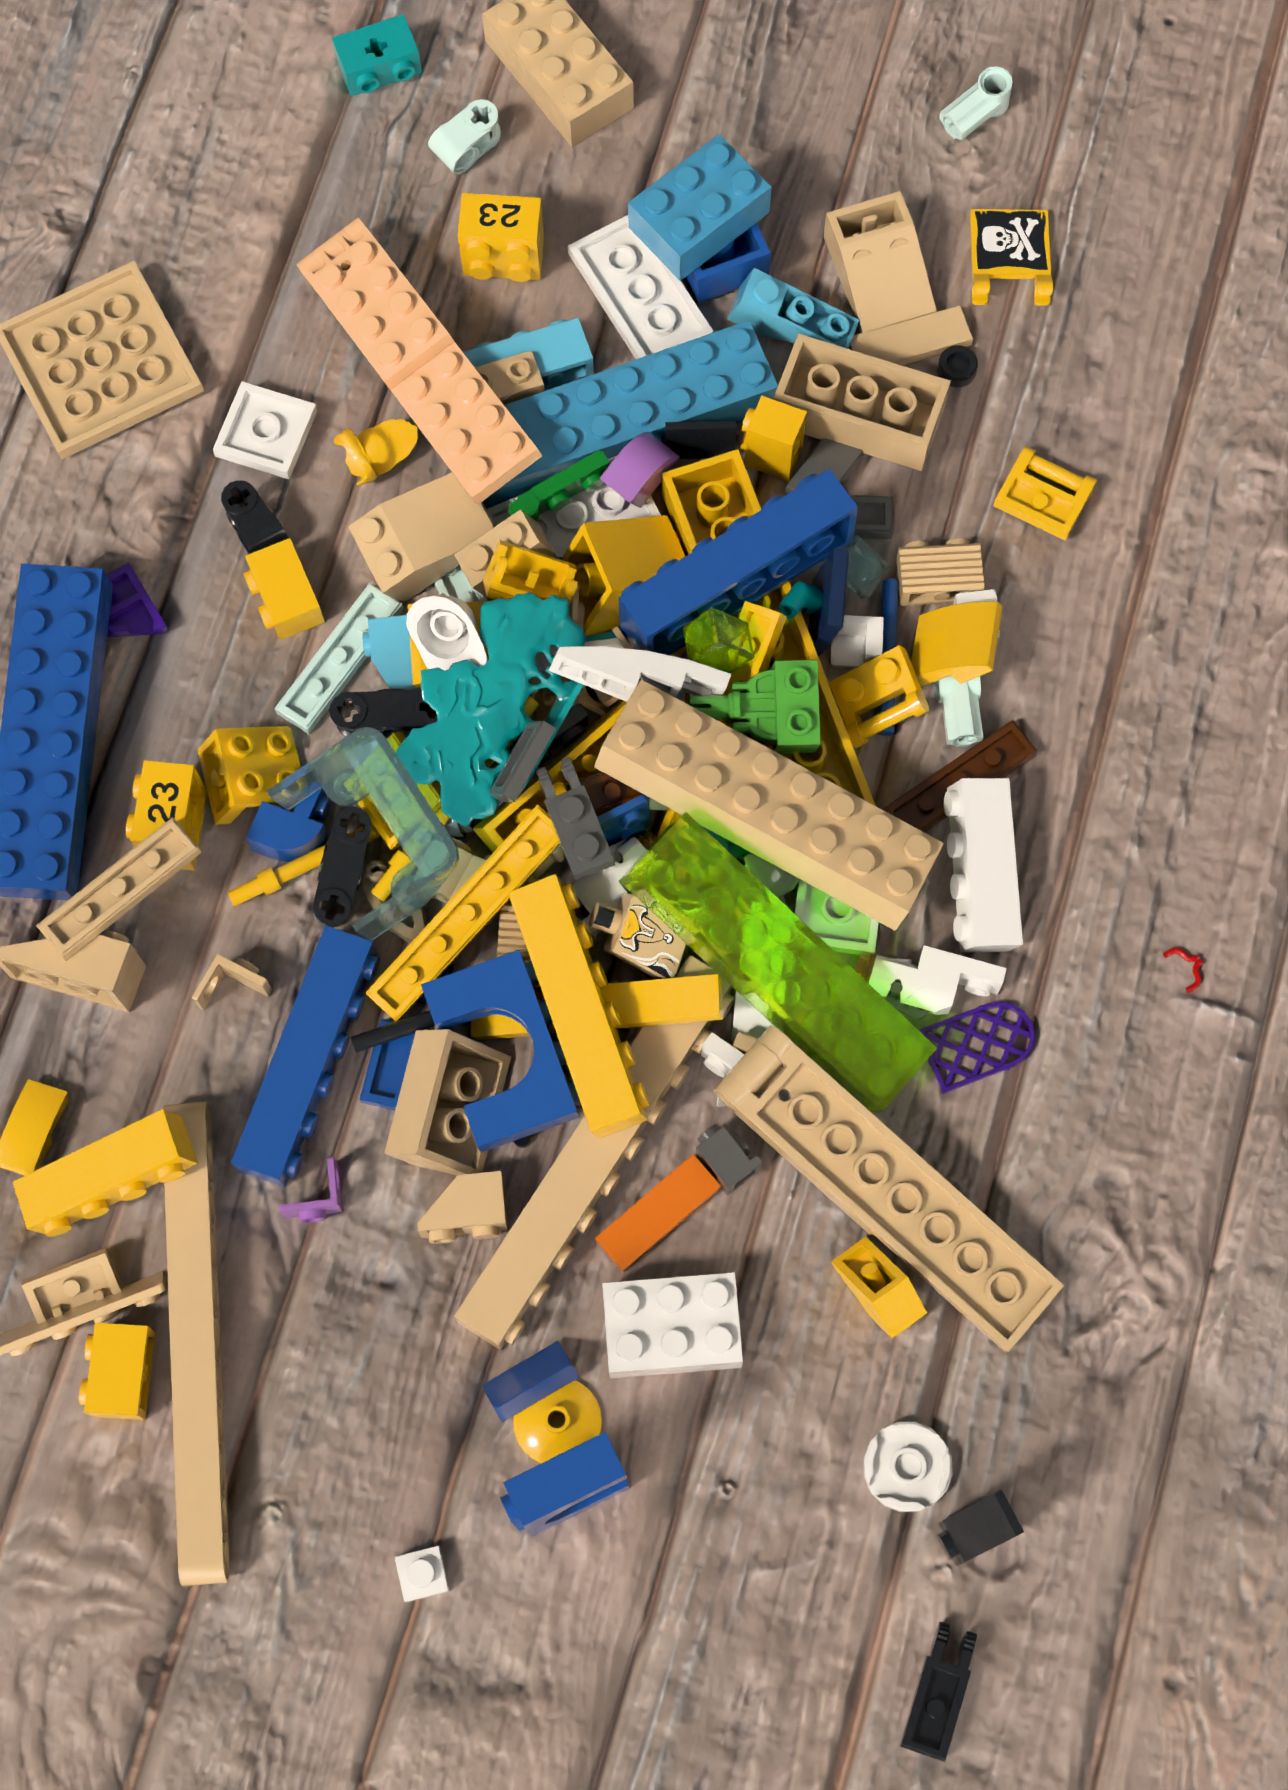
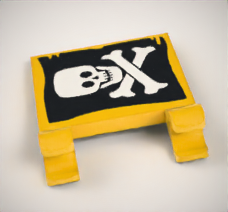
[970,209,1053,306]

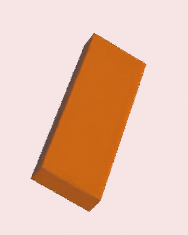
[595,1154,721,1273]

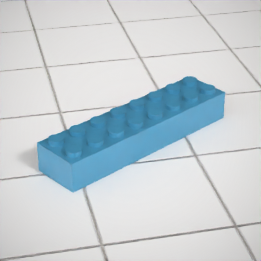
[483,320,778,509]

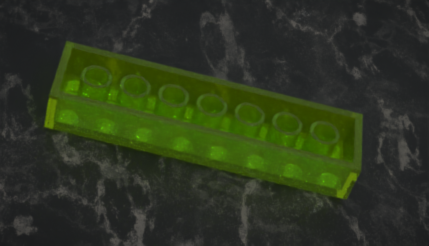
[619,812,937,1113]

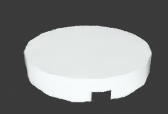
[863,1422,953,1512]

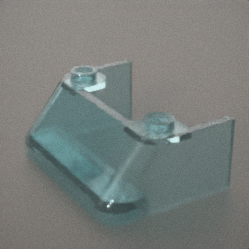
[266,727,459,941]

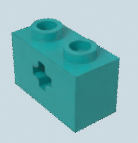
[332,14,422,97]

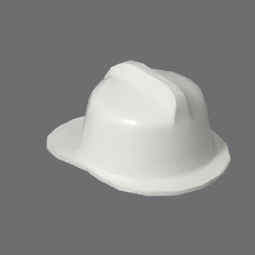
[407,593,487,671]

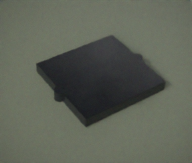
[661,421,740,459]

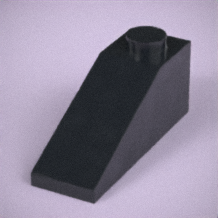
[937,1489,1024,1564]

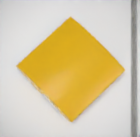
[911,601,1003,687]

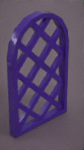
[916,1002,1035,1094]

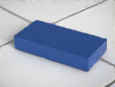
[359,1019,415,1110]

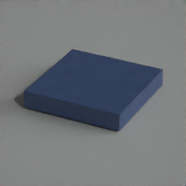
[808,548,849,656]

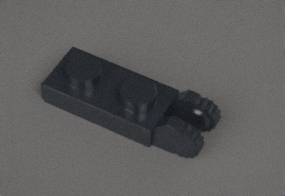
[899,1621,977,1762]

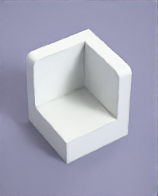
[830,615,884,669]

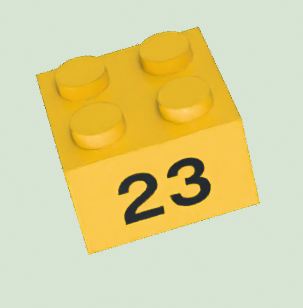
[457,193,544,282]
[126,760,208,871]

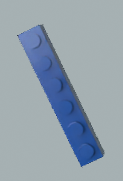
[231,925,380,1187]

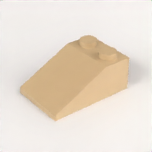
[348,473,495,603]
[0,930,146,1013]

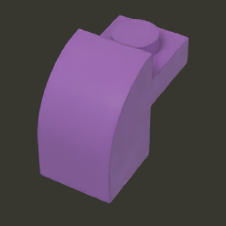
[600,432,680,508]

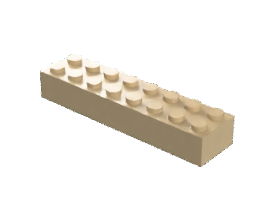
[594,679,944,931]

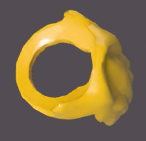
[333,419,418,486]

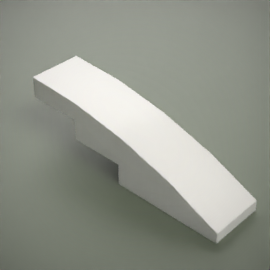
[549,646,731,702]

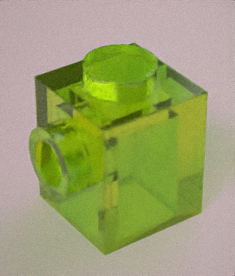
[683,607,754,674]

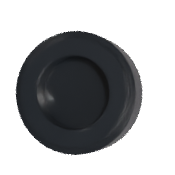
[937,346,978,388]

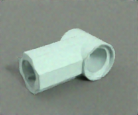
[939,66,1013,140]
[934,675,983,747]

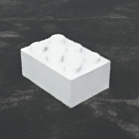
[602,1272,743,1379]

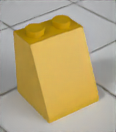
[562,515,686,636]

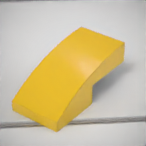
[0,1079,69,1175]

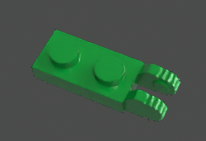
[508,450,610,522]

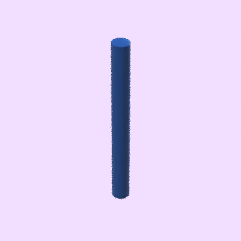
[878,578,899,736]

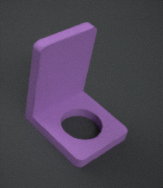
[279,1156,343,1223]

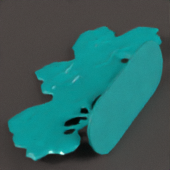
[395,592,586,827]

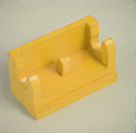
[483,540,578,605]

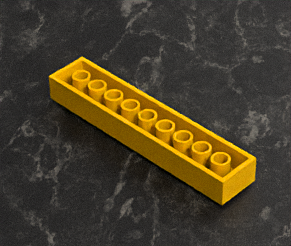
[662,449,876,806]

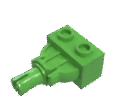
[689,660,820,754]

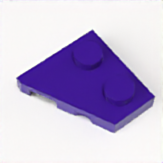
[107,562,168,638]

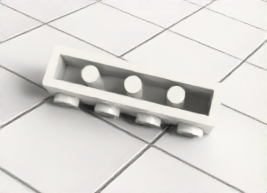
[943,778,1023,953]

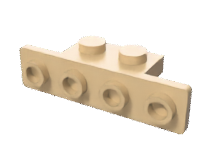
[0,1248,166,1356]

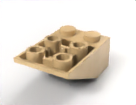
[824,191,937,333]

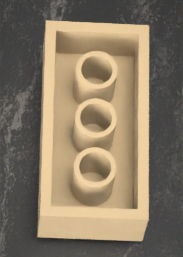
[482,0,634,147]
[773,333,951,471]

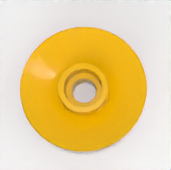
[513,1380,602,1463]

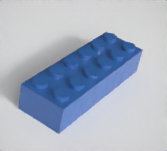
[619,468,858,655]

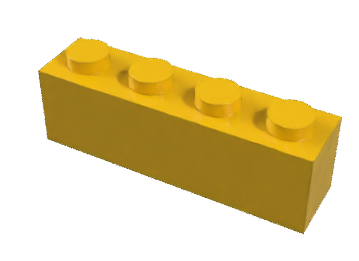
[13,1109,198,1237]

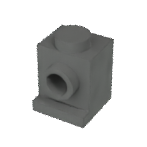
[696,1123,763,1196]

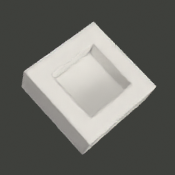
[394,1546,450,1603]

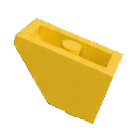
[831,1236,927,1339]

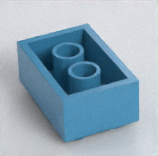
[628,134,772,281]

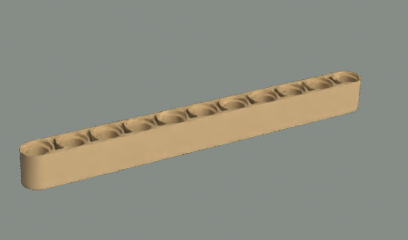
[163,1101,230,1587]

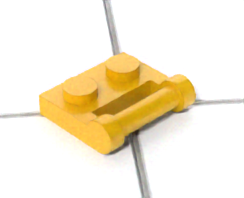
[993,445,1098,541]
[829,645,929,748]

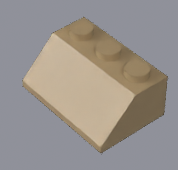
[384,1029,511,1175]

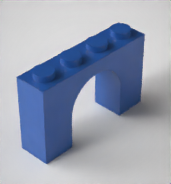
[421,950,581,1153]
[500,1432,629,1537]

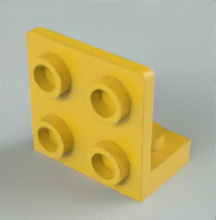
[197,726,305,825]

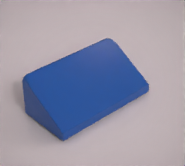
[481,1341,579,1422]

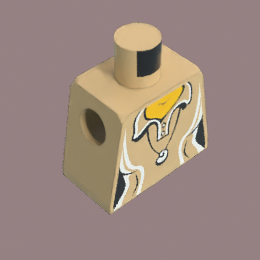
[589,894,698,980]

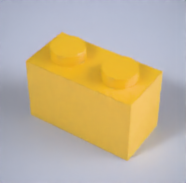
[740,395,807,482]
[243,538,325,640]
[79,1323,156,1420]

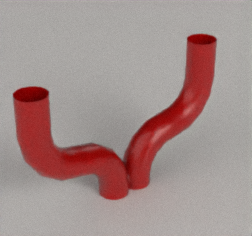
[1163,947,1203,993]

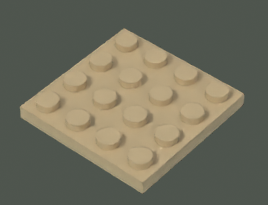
[0,261,204,460]

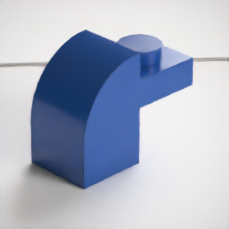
[246,776,332,862]

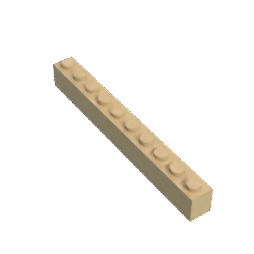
[454,955,735,1350]

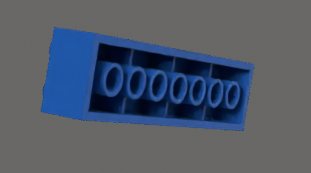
[0,564,113,901]

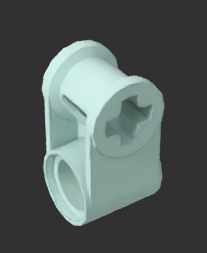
[428,99,501,175]

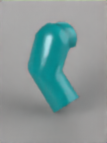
[778,581,823,619]

